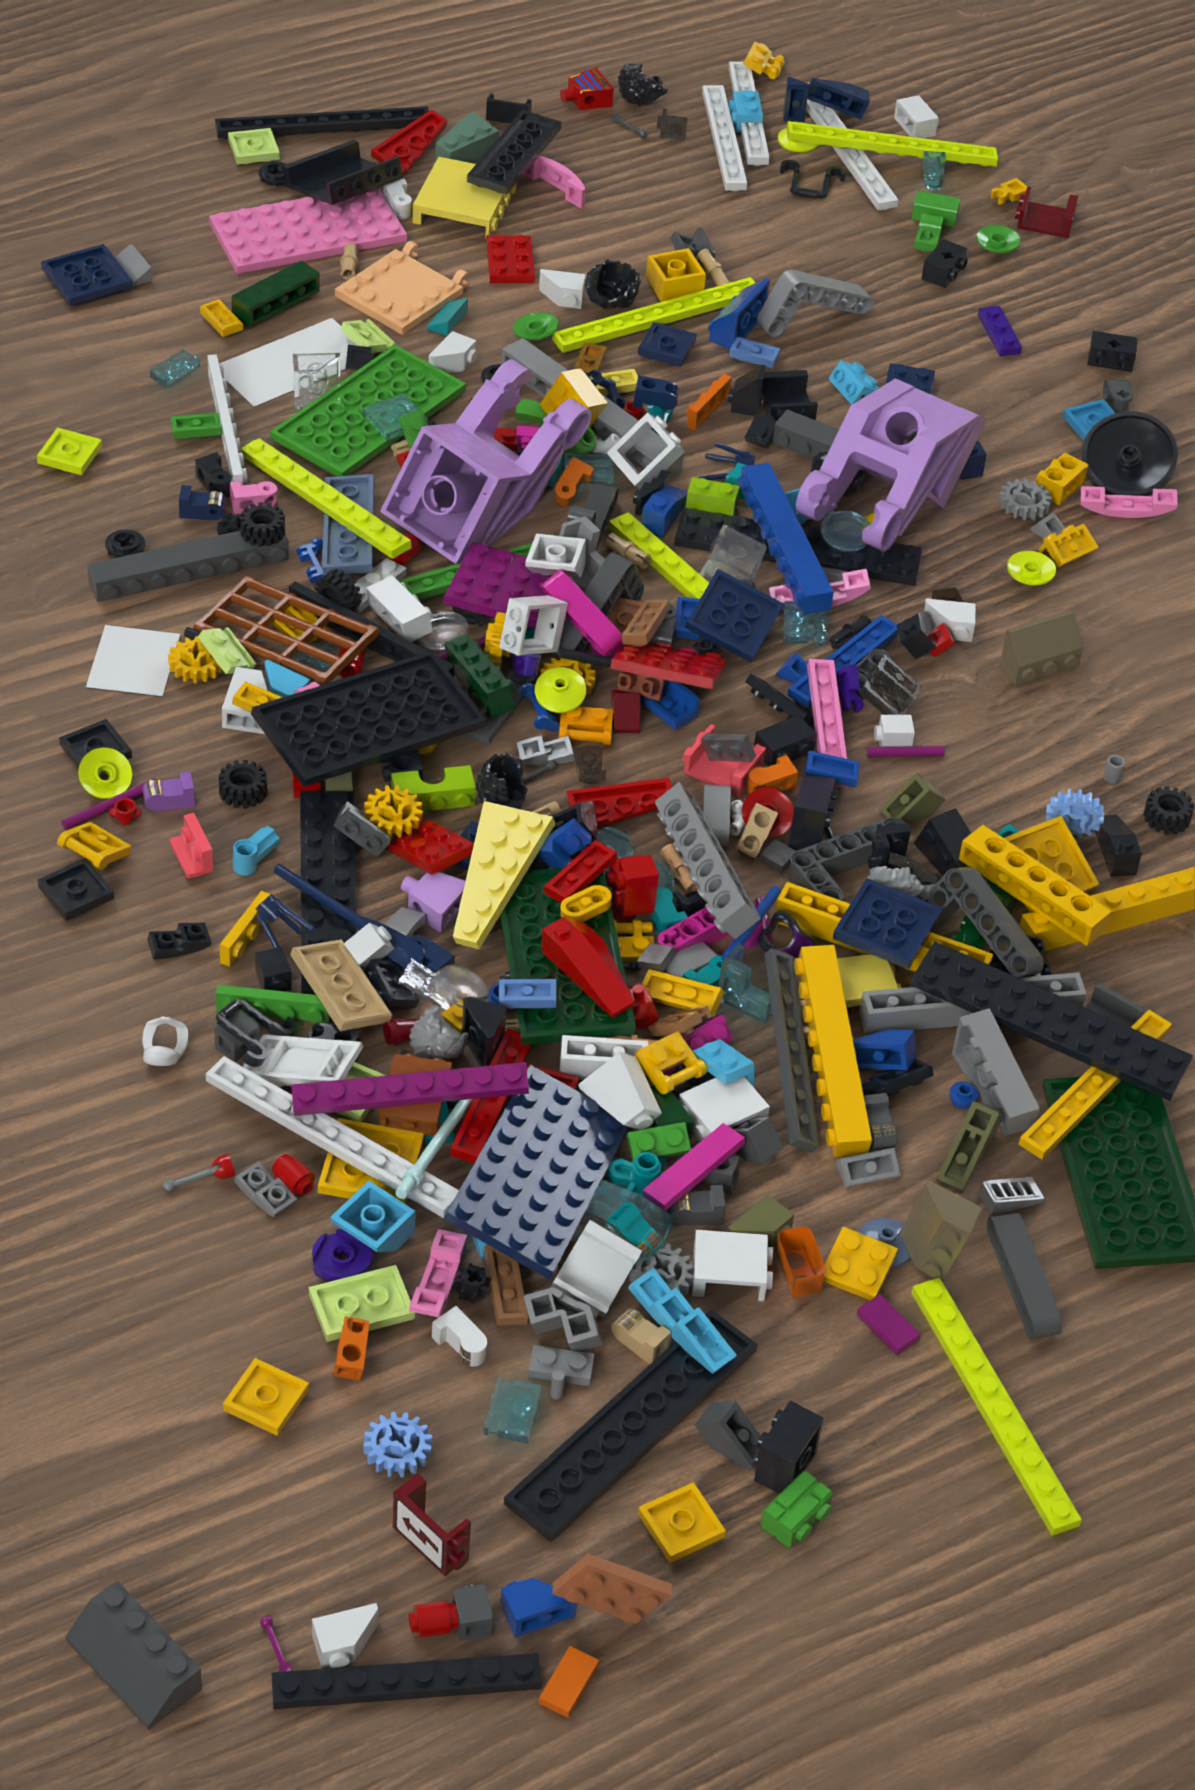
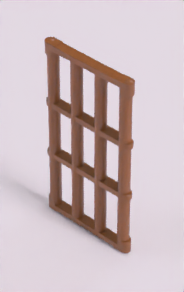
[193,575,380,685]

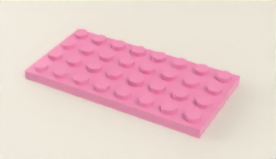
[209,187,407,274]

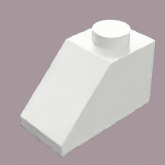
[539,269,585,309]
[429,331,478,373]
[924,599,975,642]
[312,1603,378,1669]

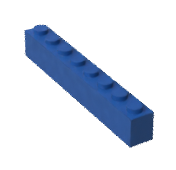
[738,463,834,615]

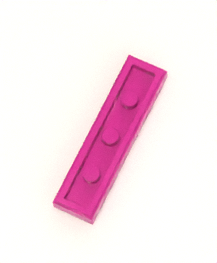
[643,1123,745,1211]

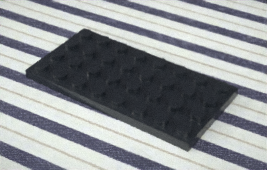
[251,651,486,787]

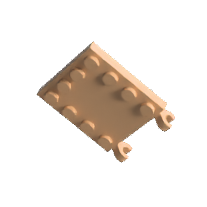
[335,241,469,335]

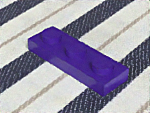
[978,306,1022,356]

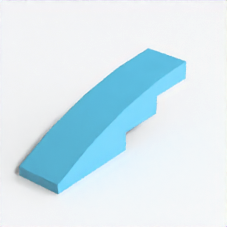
[628,1268,737,1374]

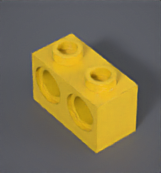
[1036,453,1089,506]

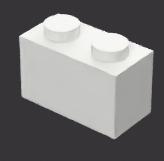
[894,95,939,138]

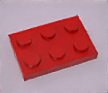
[486,234,535,283]
[387,820,474,875]

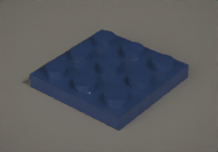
[41,244,133,306]
[684,569,784,663]
[832,878,942,969]

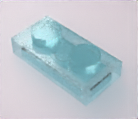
[150,349,200,388]

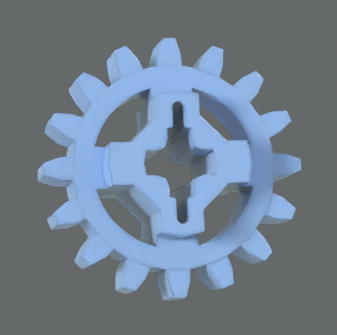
[1046,789,1104,839]
[363,1412,432,1478]

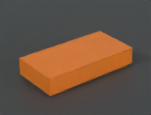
[538,1646,599,1718]

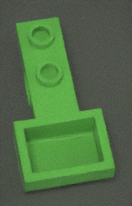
[912,190,961,252]

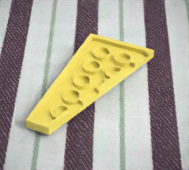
[453,801,556,949]

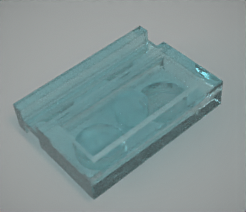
[565,453,614,485]
[484,1377,542,1444]

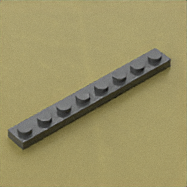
[764,948,819,1152]

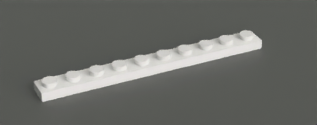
[806,83,898,210]
[206,1056,459,1218]

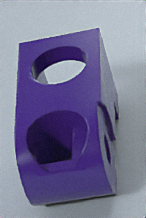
[512,653,541,677]

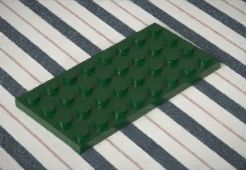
[500,868,636,1046]
[1042,1077,1195,1269]

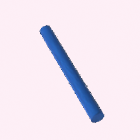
[721,886,781,964]

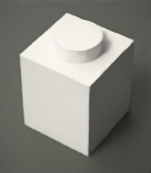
[874,715,915,747]
[344,923,395,968]

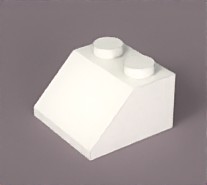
[525,534,586,578]

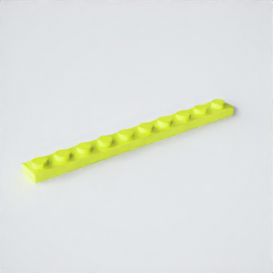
[786,121,998,167]
[552,277,755,353]
[241,438,412,559]
[911,1277,1082,1536]

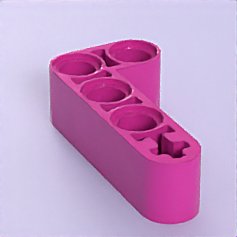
[540,569,625,658]
[657,907,763,953]

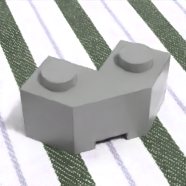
[524,1287,603,1352]

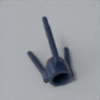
[698,442,755,480]
[255,894,314,948]

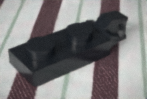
[861,1058,934,1096]

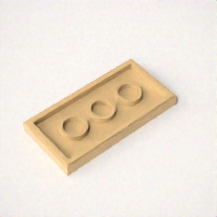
[290,939,392,1031]

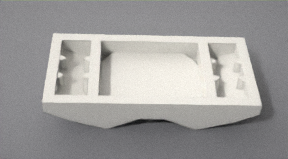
[242,1034,363,1088]

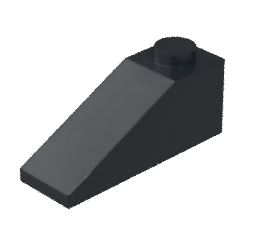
[1094,815,1142,877]

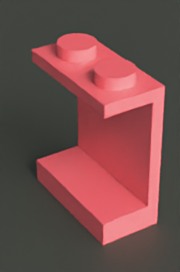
[683,724,766,797]

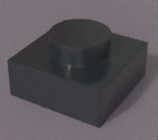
[345,345,371,371]

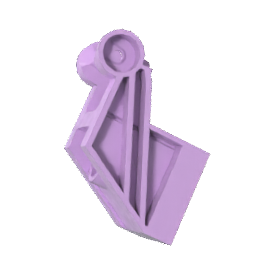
[380,359,592,564]
[796,378,986,551]

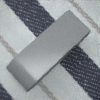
[702,784,731,848]

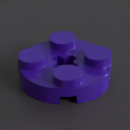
[312,1229,373,1282]

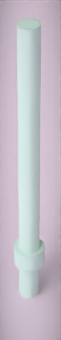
[395,1099,474,1199]

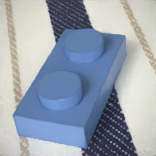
[729,337,781,369]
[499,979,556,1008]

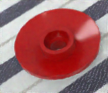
[741,787,794,838]

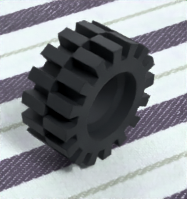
[240,502,285,547]
[314,569,362,611]
[219,760,267,809]
[1143,786,1194,835]

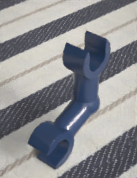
[587,369,626,409]

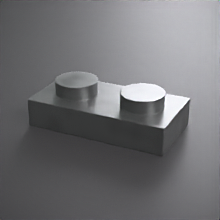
[700,733,756,762]

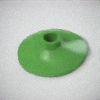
[976,225,1020,253]
[513,312,559,341]

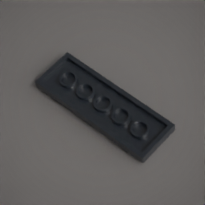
[467,110,562,194]

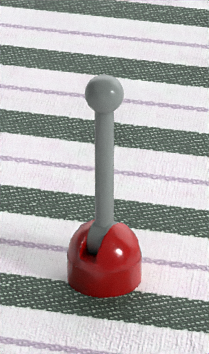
[163,1154,235,1192]

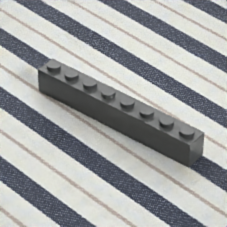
[87,531,289,602]

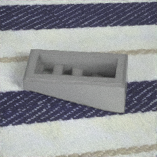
[979,1177,1045,1217]

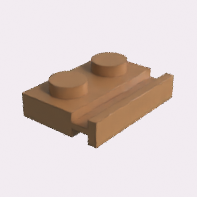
[648,1006,712,1037]

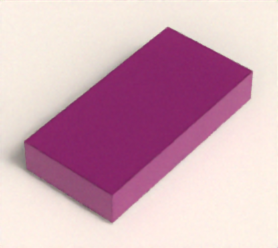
[857,1294,921,1355]

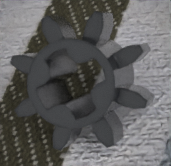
[217,512,240,535]
[452,1263,491,1303]

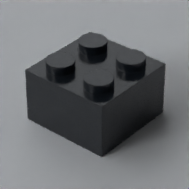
[753,1400,824,1494]

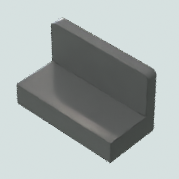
[1085,983,1145,1027]

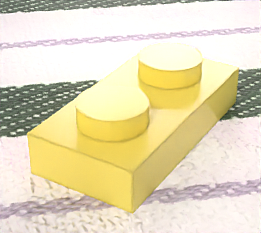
[590,369,638,396]

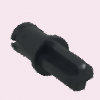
[829,615,872,649]

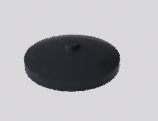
[1082,411,1178,496]

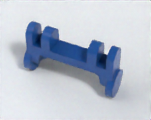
[296,538,324,583]
[519,683,560,732]

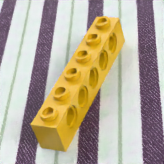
[959,825,1112,946]

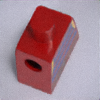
[560,67,614,110]

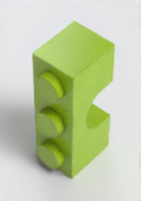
[391,765,476,812]

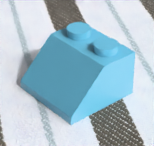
[330,1181,415,1252]

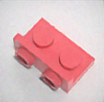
[170,813,213,879]

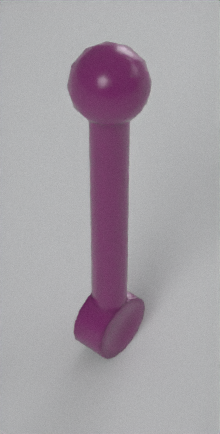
[260,1615,292,1672]

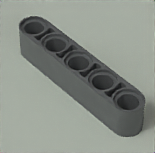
[987,1213,1062,1339]

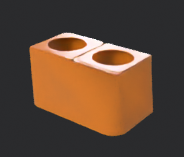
[776,1227,826,1298]

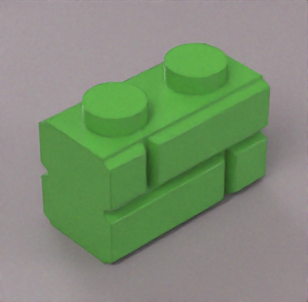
[760,1471,833,1547]

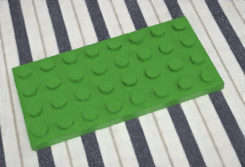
[270,345,466,476]

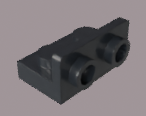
[868,823,911,870]
[363,959,420,1010]

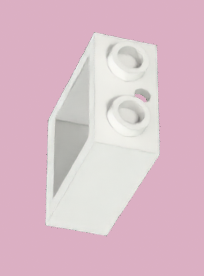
[607,413,685,489]
[499,595,568,656]

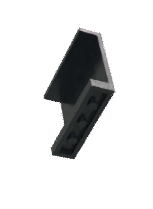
[283,140,403,205]

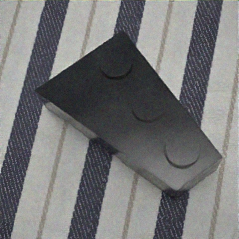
[788,773,839,851]
[914,808,990,882]

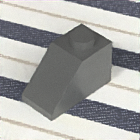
[732,1117,783,1164]
[695,1401,761,1470]

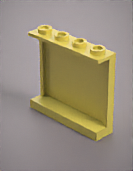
[412,157,517,238]

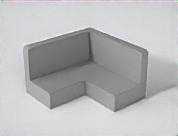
[559,516,605,592]

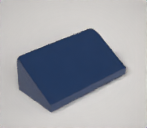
[783,77,809,122]

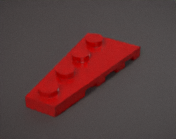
[371,109,447,177]
[566,778,672,829]

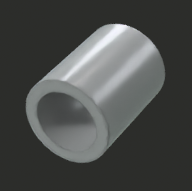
[1103,755,1125,784]

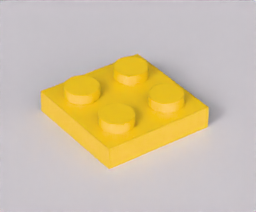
[823,1227,898,1301]
[223,1358,309,1436]
[638,1482,726,1563]

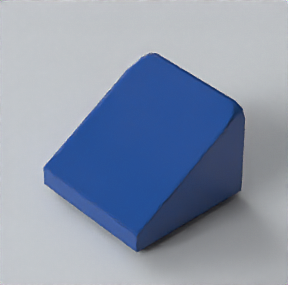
[776,653,808,684]

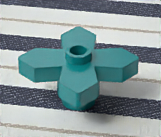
[606,1152,666,1211]

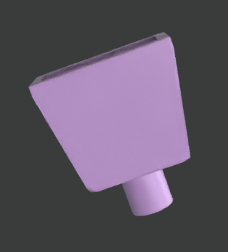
[401,872,465,933]

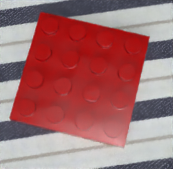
[610,642,727,689]

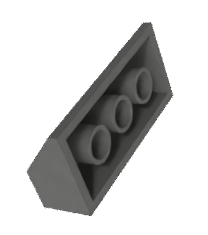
[65,1580,202,1730]

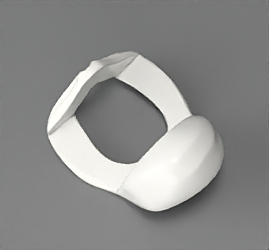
[142,1016,188,1066]

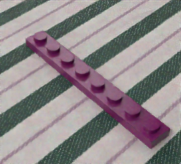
[292,1062,529,1116]

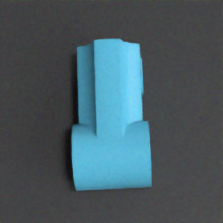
[232,826,280,876]

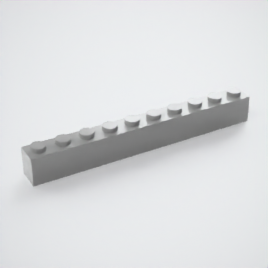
[501,338,684,478]

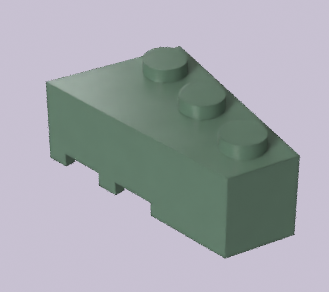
[435,111,500,164]

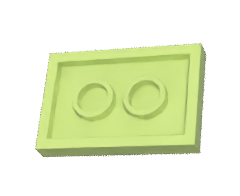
[309,1265,415,1342]

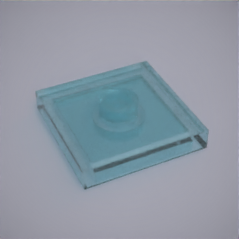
[363,393,428,440]

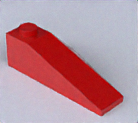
[542,917,635,1018]

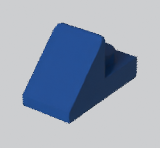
[537,818,591,868]

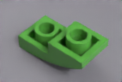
[515,399,548,427]

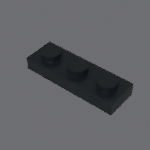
[745,673,814,727]

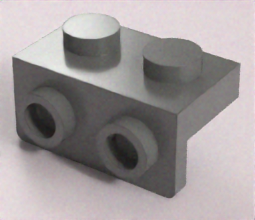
[670,227,716,271]
[333,801,392,857]

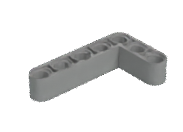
[757,270,874,337]

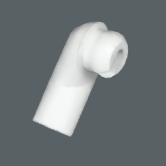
[591,433,620,455]
[730,800,746,836]

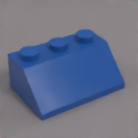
[708,278,770,349]

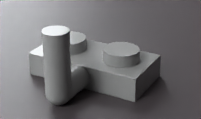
[528,1345,594,1400]

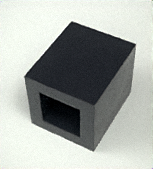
[255,947,292,991]

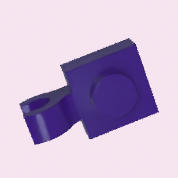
[836,664,863,713]

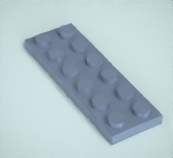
[322,474,375,575]

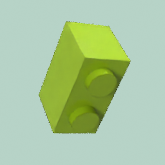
[686,477,739,516]

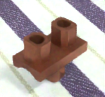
[617,671,666,701]

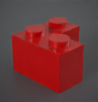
[605,855,659,917]

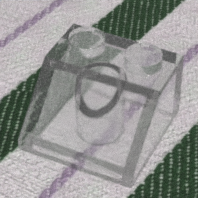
[293,353,340,409]
[699,524,767,583]

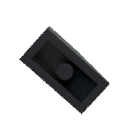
[728,365,766,416]
[897,611,937,659]

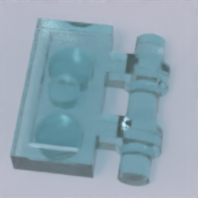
[783,601,828,647]

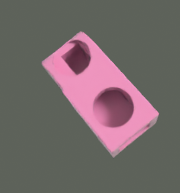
[230,481,277,514]

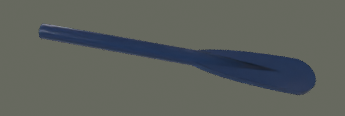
[273,864,425,970]

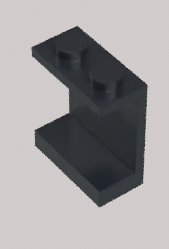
[762,370,818,421]

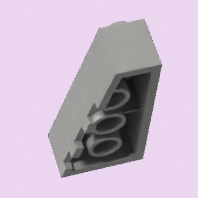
[952,1008,1040,1136]

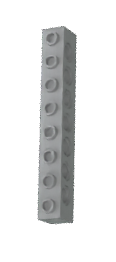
[655,782,761,939]

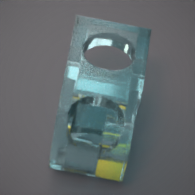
[921,151,946,190]

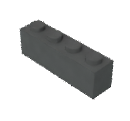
[772,410,839,459]

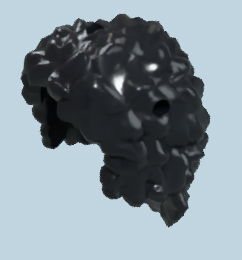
[618,63,668,106]

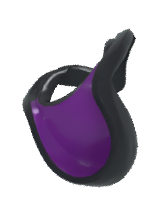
[757,910,815,960]

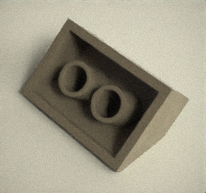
[999,610,1083,686]
[899,1180,982,1282]

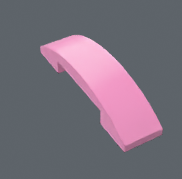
[523,155,585,209]
[1080,486,1178,518]
[769,569,871,612]
[409,1229,467,1318]

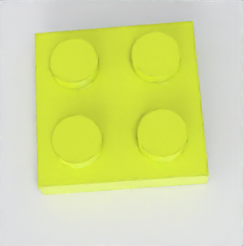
[37,427,102,475]

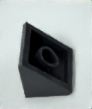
[462,997,507,1067]

